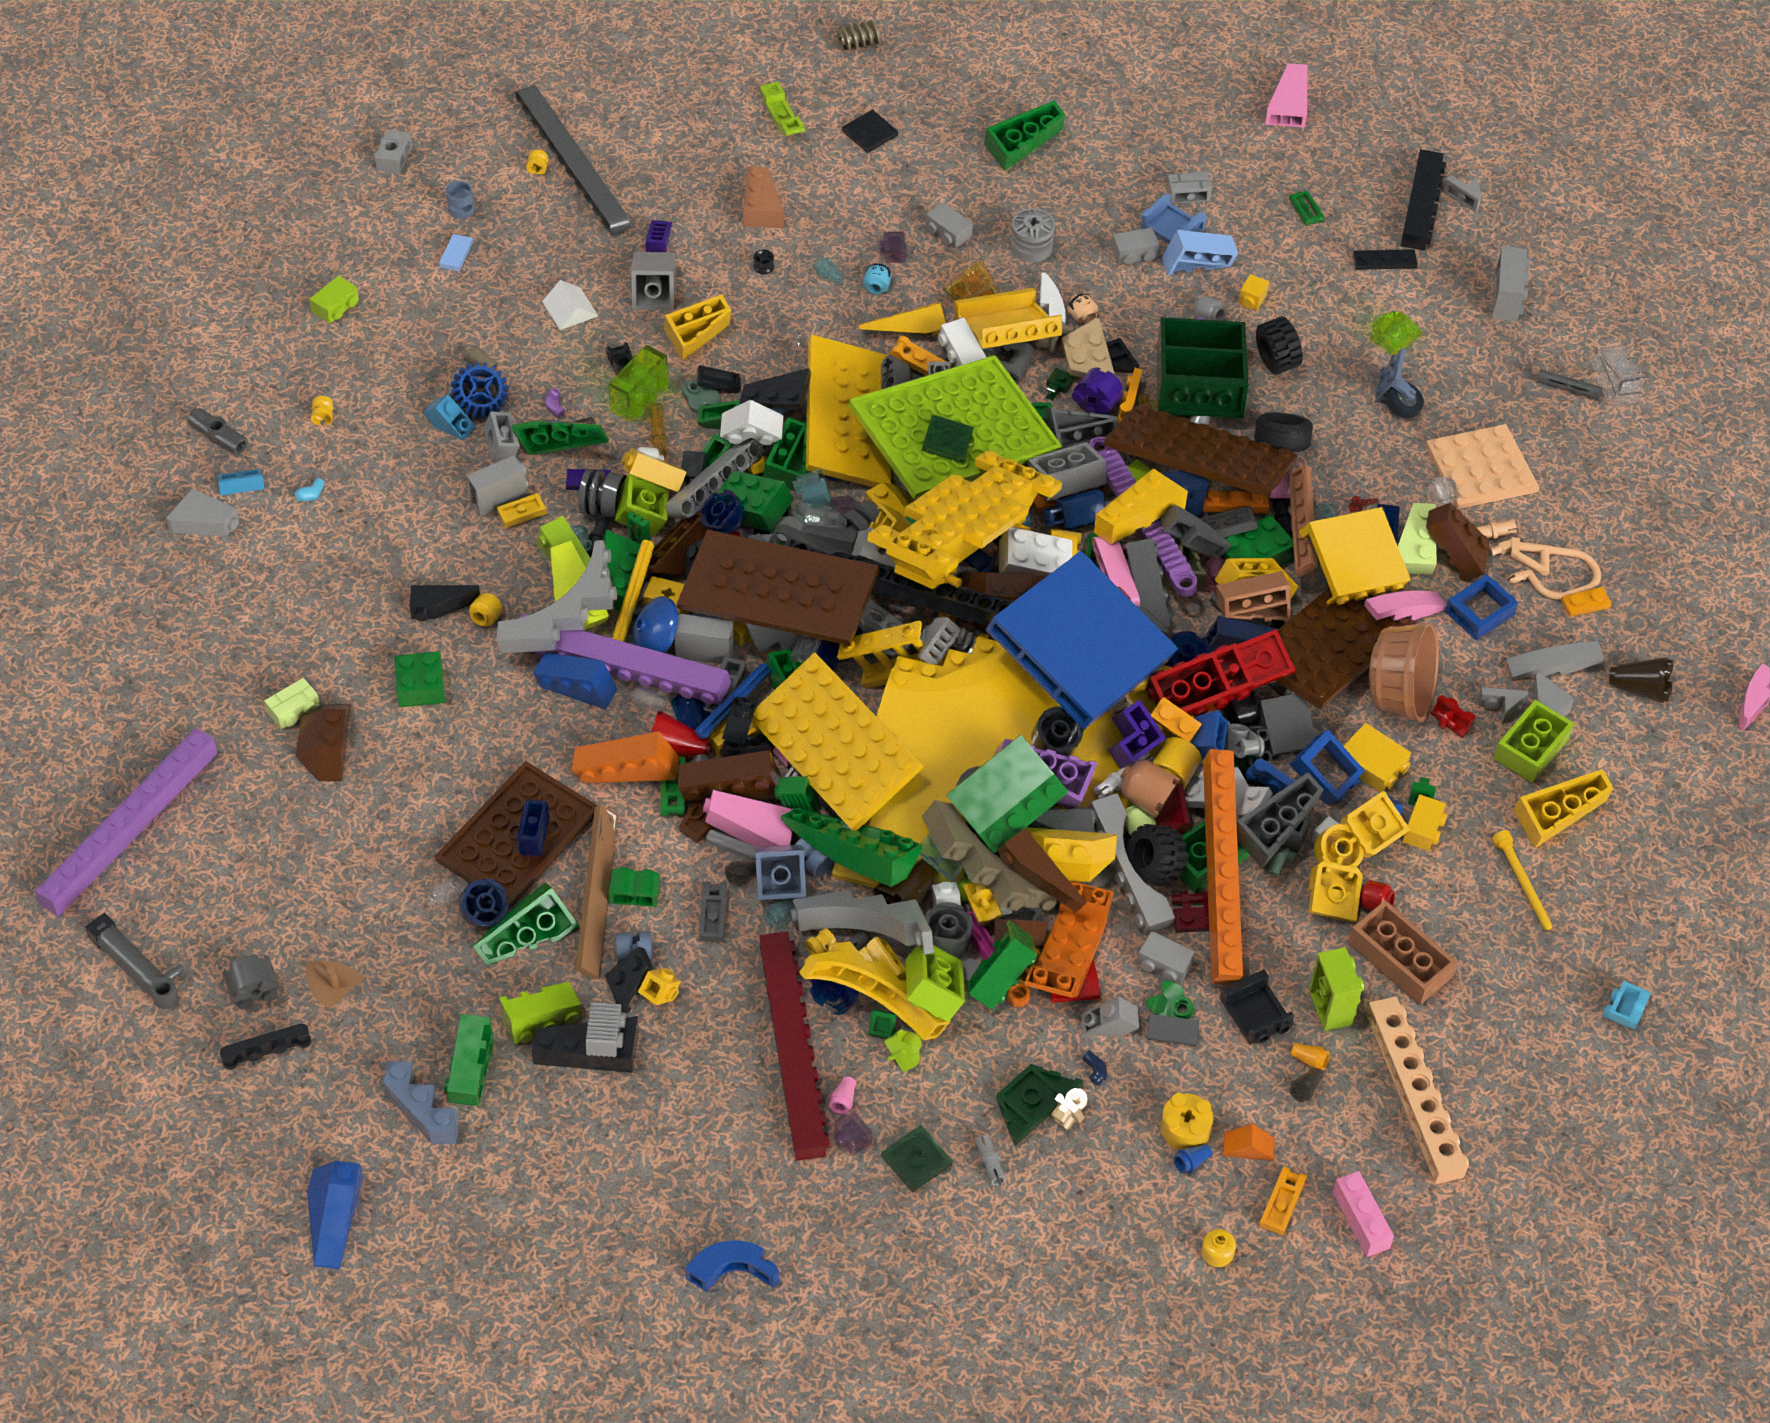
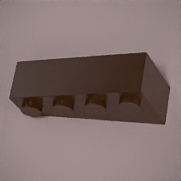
[678,750,782,801]

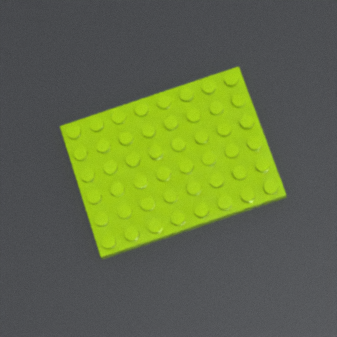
[848,355,1062,499]

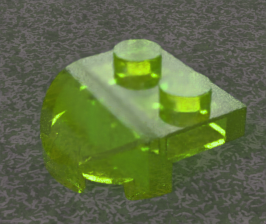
[1371,312,1423,355]

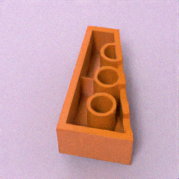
[572,731,679,783]

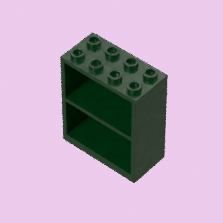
[1157,317,1248,419]

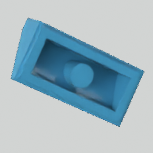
[218,468,265,495]

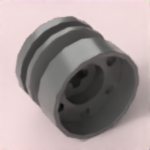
[578,469,627,519]

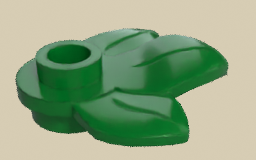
[1146,980,1194,1019]

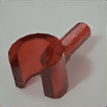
[1349,496,1378,512]

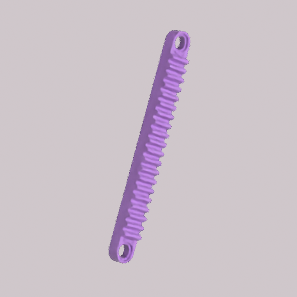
[1089,437,1198,597]

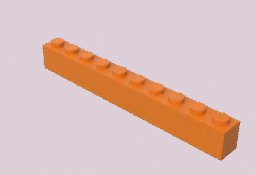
[1203,749,1243,985]

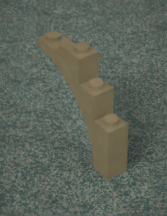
[922,800,1058,912]

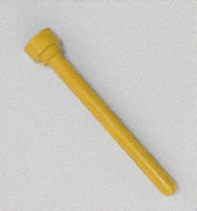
[1492,830,1552,930]

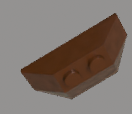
[646,512,709,575]
[961,572,1047,601]
[296,704,351,781]

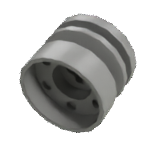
[1010,208,1055,262]

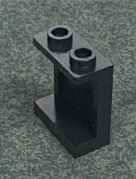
[1220,969,1294,1045]

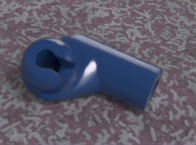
[1082,1050,1107,1085]

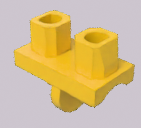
[963,883,1002,925]

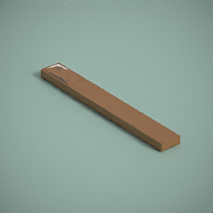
[575,804,618,979]

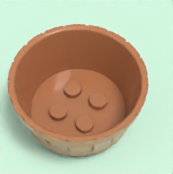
[1369,623,1439,722]

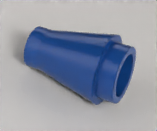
[1174,1143,1212,1174]

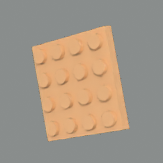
[1425,424,1539,509]

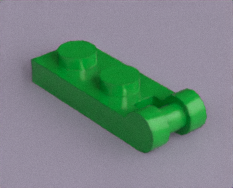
[661,757,686,816]

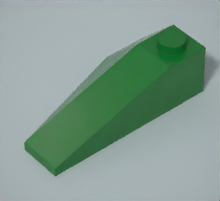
[511,419,609,455]
[472,883,579,965]

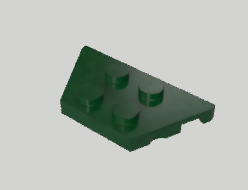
[996,1064,1083,1145]

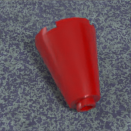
[651,710,711,759]

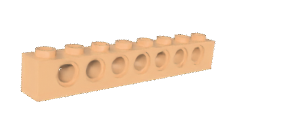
[1366,996,1469,1184]

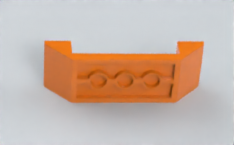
[1024,881,1114,998]

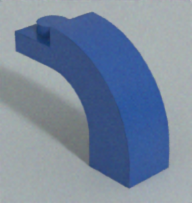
[685,1240,780,1292]

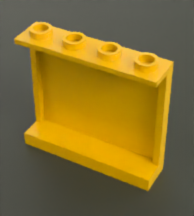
[955,288,1062,349]
[1299,507,1411,605]

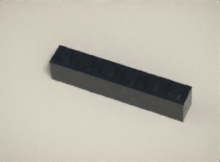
[1400,149,1446,251]

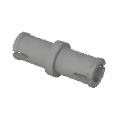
[975,1135,1007,1186]

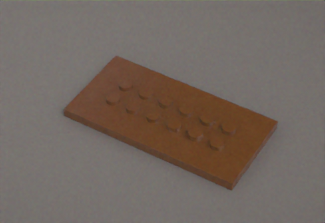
[677,530,879,646]

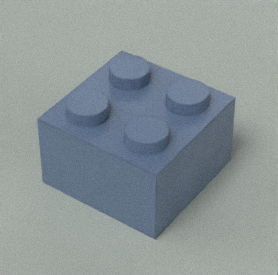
[755,845,806,900]

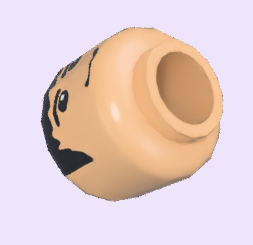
[1067,293,1098,324]

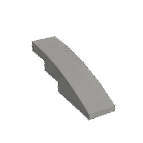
[1507,641,1605,680]

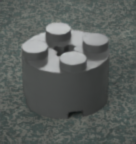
[925,902,973,959]
[222,954,279,1009]

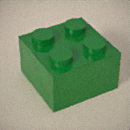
[394,651,446,707]

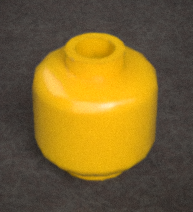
[469,593,503,627]
[1201,1229,1236,1267]

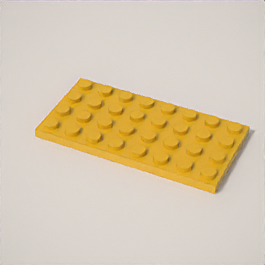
[752,652,924,831]

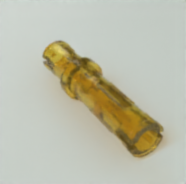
[649,402,667,458]

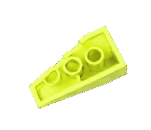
[550,541,609,631]

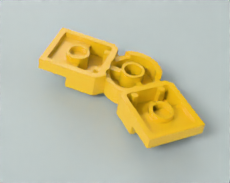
[1308,791,1410,923]

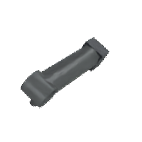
[85,912,184,1009]

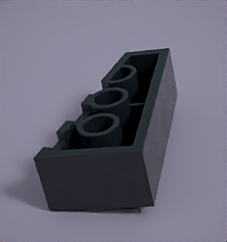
[532,1016,639,1073]

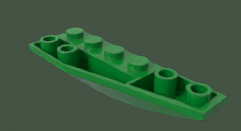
[781,808,923,887]

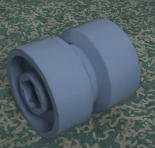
[446,181,475,219]
[795,838,835,878]
[616,931,652,963]

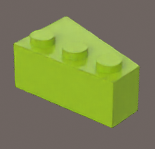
[499,982,582,1044]

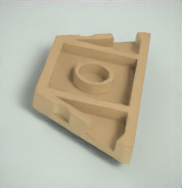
[1061,318,1115,377]

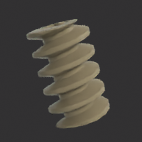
[837,20,880,52]

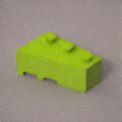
[536,515,591,568]

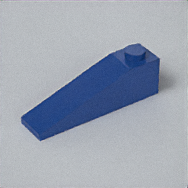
[307,1161,363,1269]

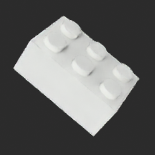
[999,527,1072,576]

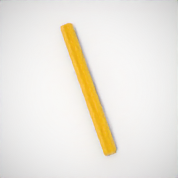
[612,540,654,642]

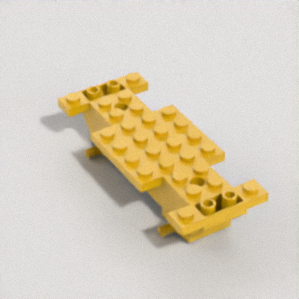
[867,451,1063,589]

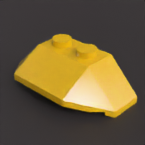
[1026,827,1117,882]

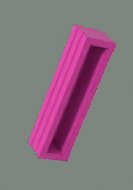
[967,911,996,960]

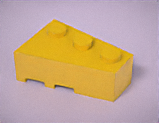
[1215,558,1299,600]

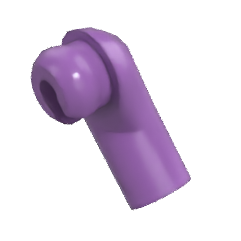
[545,388,566,418]

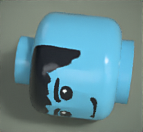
[863,263,892,294]

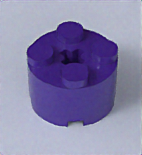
[1071,367,1123,415]

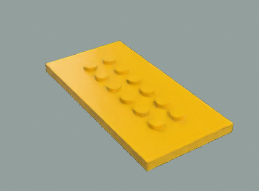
[806,334,891,487]

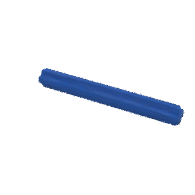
[695,663,771,739]

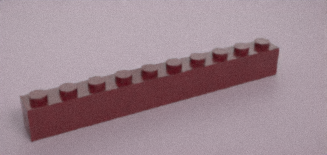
[759,931,830,1161]

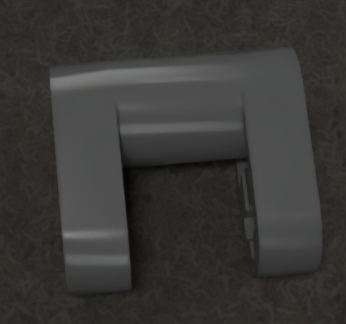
[993,342,1034,385]

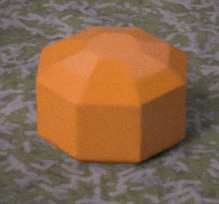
[1006,983,1030,1007]

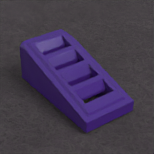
[645,220,672,252]

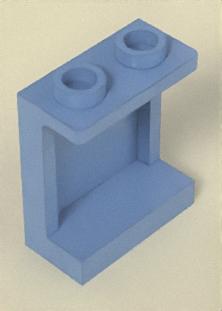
[1141,193,1207,244]

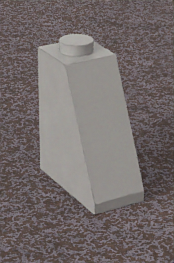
[166,489,239,536]

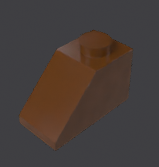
[994,919,1047,946]

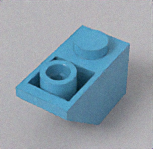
[423,394,476,441]

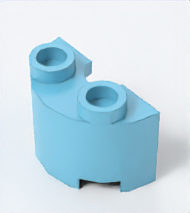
[1602,981,1651,1030]

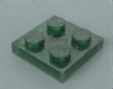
[921,414,974,463]
[881,1125,953,1193]

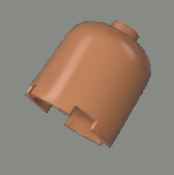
[1120,760,1181,819]

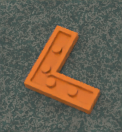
[1203,490,1269,514]

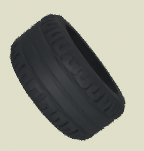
[1254,412,1313,452]

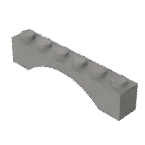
[1089,793,1175,935]

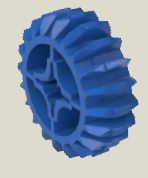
[450,361,509,419]

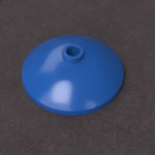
[632,596,678,653]

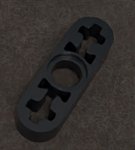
[721,733,775,757]

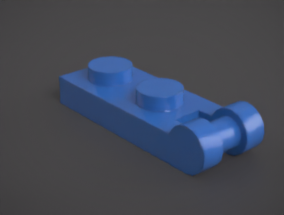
[1246,759,1295,794]

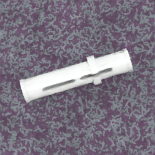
[1093,752,1153,799]

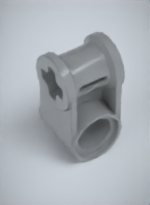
[1225,724,1265,758]

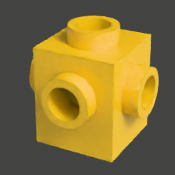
[638,968,681,1005]

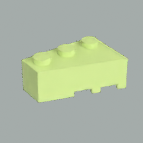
[1398,503,1437,574]

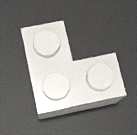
[720,400,783,445]

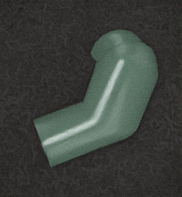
[1268,848,1297,876]

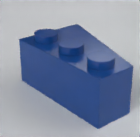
[533,653,618,710]

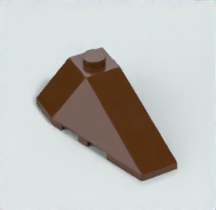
[997,828,1087,913]

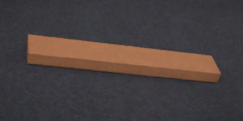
[1289,464,1318,577]

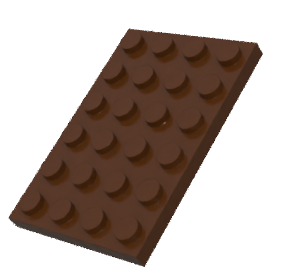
[435,761,598,909]

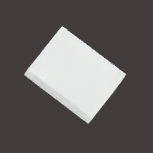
[542,280,598,330]

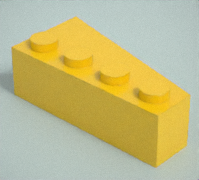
[1094,468,1188,544]
[1513,769,1614,848]

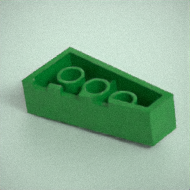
[984,100,1065,171]

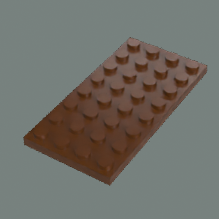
[1104,405,1298,497]
[1275,587,1416,710]

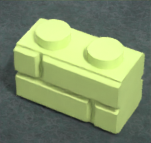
[264,678,320,729]

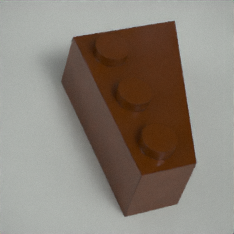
[1426,502,1489,582]

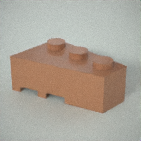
[743,166,784,228]
[1216,571,1291,623]

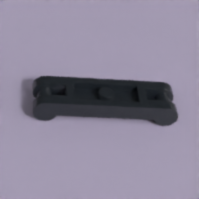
[220,1024,311,1070]

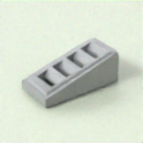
[918,617,960,665]

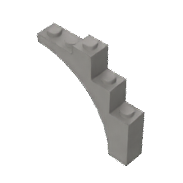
[496,540,617,653]

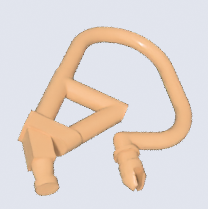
[1488,537,1601,600]

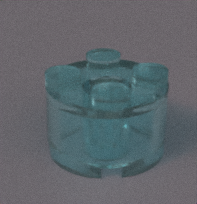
[792,469,833,516]

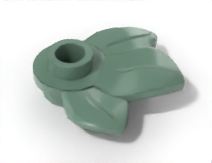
[681,380,722,412]

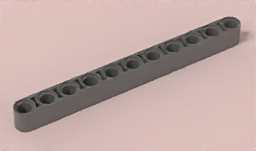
[515,85,630,235]

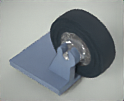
[1375,348,1424,419]

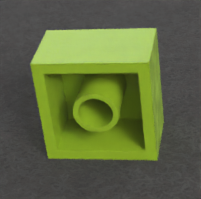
[615,473,669,536]

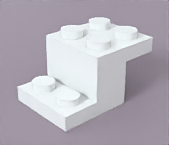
[1185,767,1273,822]

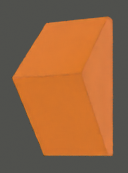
[1223,1123,1275,1161]

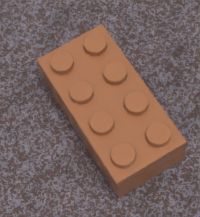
[1348,900,1458,1005]

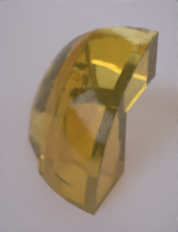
[944,258,1000,300]

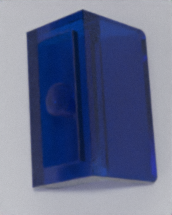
[671,694,710,730]

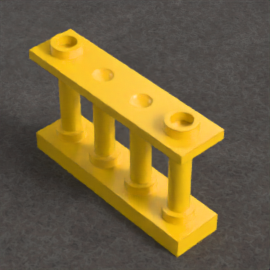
[837,621,947,688]

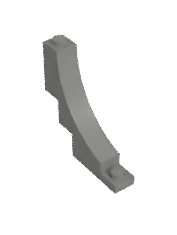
[790,890,934,954]

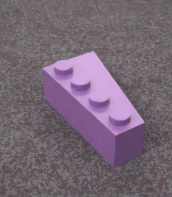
[994,738,1098,810]

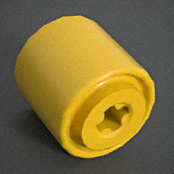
[1152,737,1202,793]

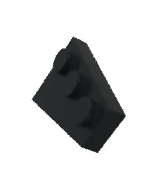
[739,368,811,409]

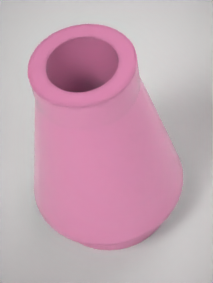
[828,1076,856,1115]

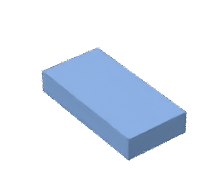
[439,234,473,271]

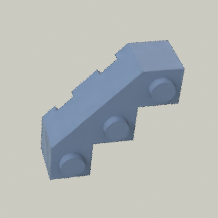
[384,1061,459,1144]

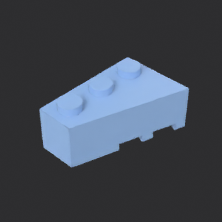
[1162,230,1238,275]

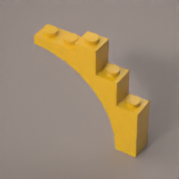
[799,941,951,1040]

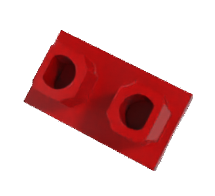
[1430,695,1475,738]

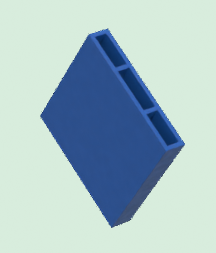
[985,551,1178,730]

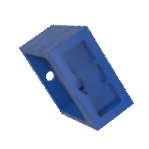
[1445,574,1518,640]
[1289,729,1365,805]

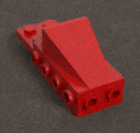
[1146,629,1296,717]

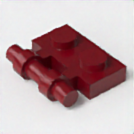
[1171,891,1209,933]

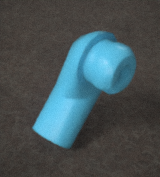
[295,478,325,502]

